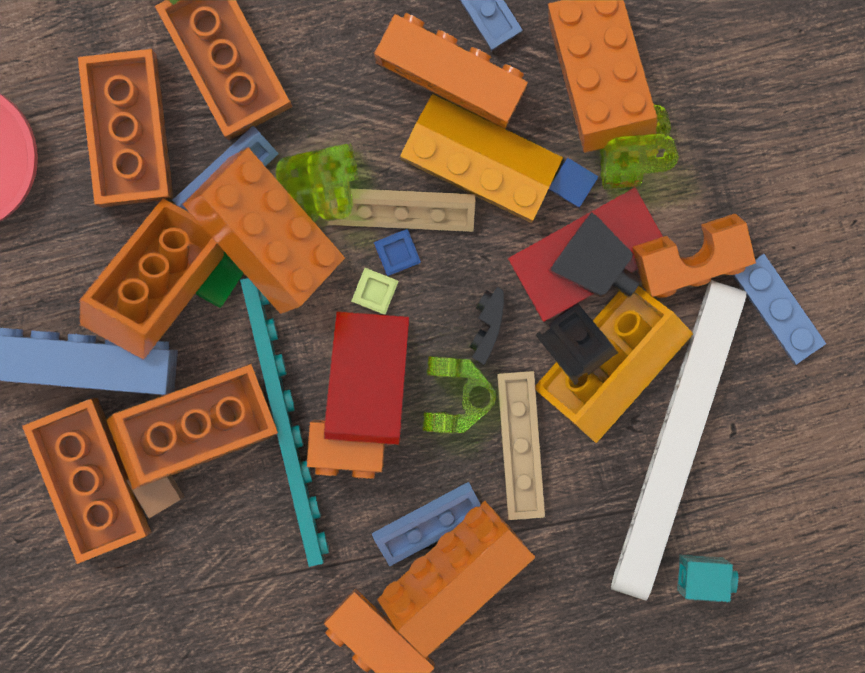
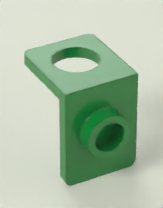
[195,252,244,308]

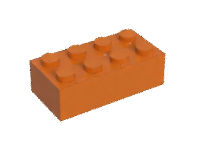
[155,0,293,141]
[548,0,657,153]
[374,13,528,129]
[78,49,173,207]
[182,147,345,314]
[80,198,224,360]
[107,364,278,490]
[22,397,152,564]
[377,501,536,658]

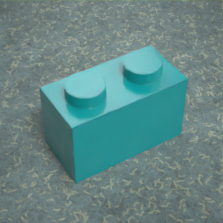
[677,555,738,602]

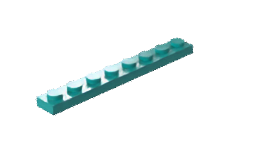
[240,278,329,567]

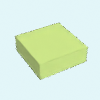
[351,268,399,315]

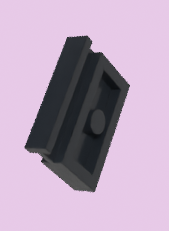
[536,303,618,385]

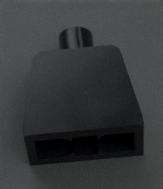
[548,212,642,298]

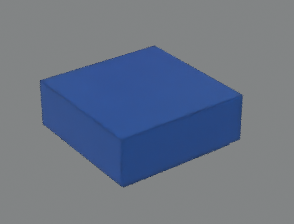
[548,158,598,208]
[374,229,421,277]

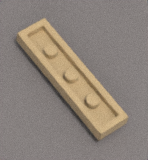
[328,188,475,232]
[497,371,545,520]

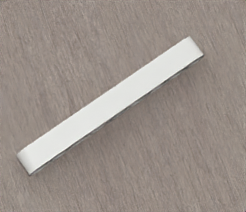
[611,280,747,601]

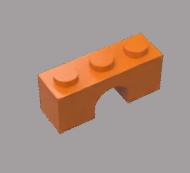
[632,214,756,298]

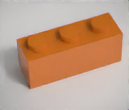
[324,588,435,673]

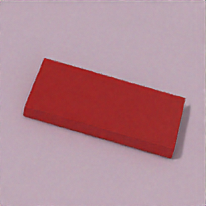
[508,187,663,322]
[324,312,409,445]

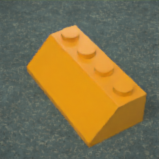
[400,94,563,223]
[535,286,693,443]

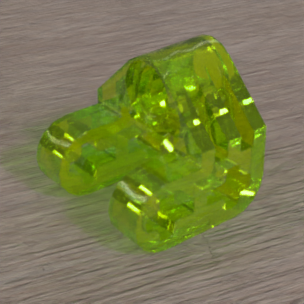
[599,105,679,189]
[276,143,359,223]
[422,356,497,433]

